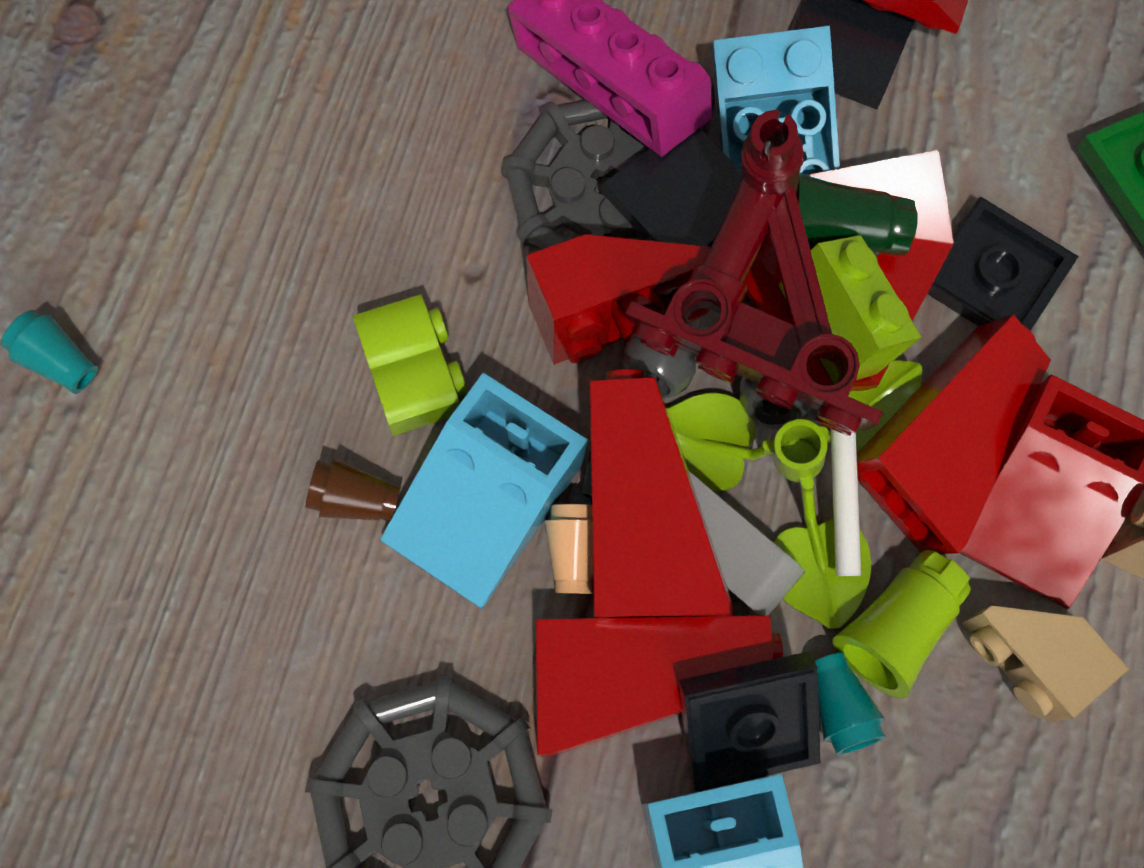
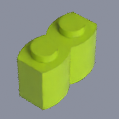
[352,294,467,436]

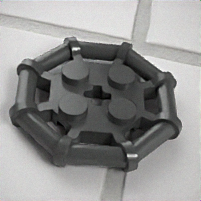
[501,100,650,250]
[305,675,552,868]

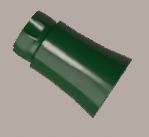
[796,173,918,257]

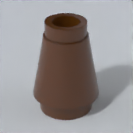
[305,458,401,521]

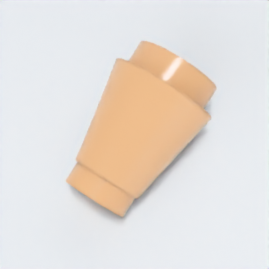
[544,504,594,594]

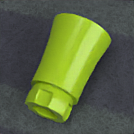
[833,550,971,698]

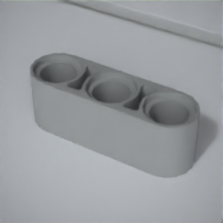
[689,471,805,616]

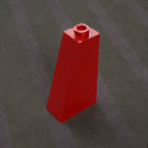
[857,314,1051,555]
[590,369,733,618]
[536,615,783,757]

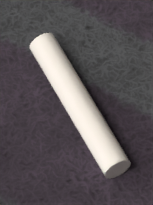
[830,429,861,576]

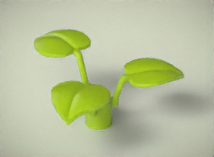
[668,360,922,629]

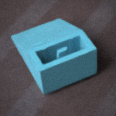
[710,26,840,175]
[380,373,588,610]
[642,774,803,868]

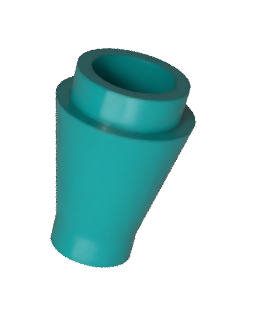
[1,310,98,394]
[815,653,886,755]

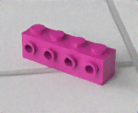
[507,0,712,157]

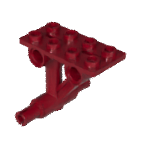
[625,110,883,436]

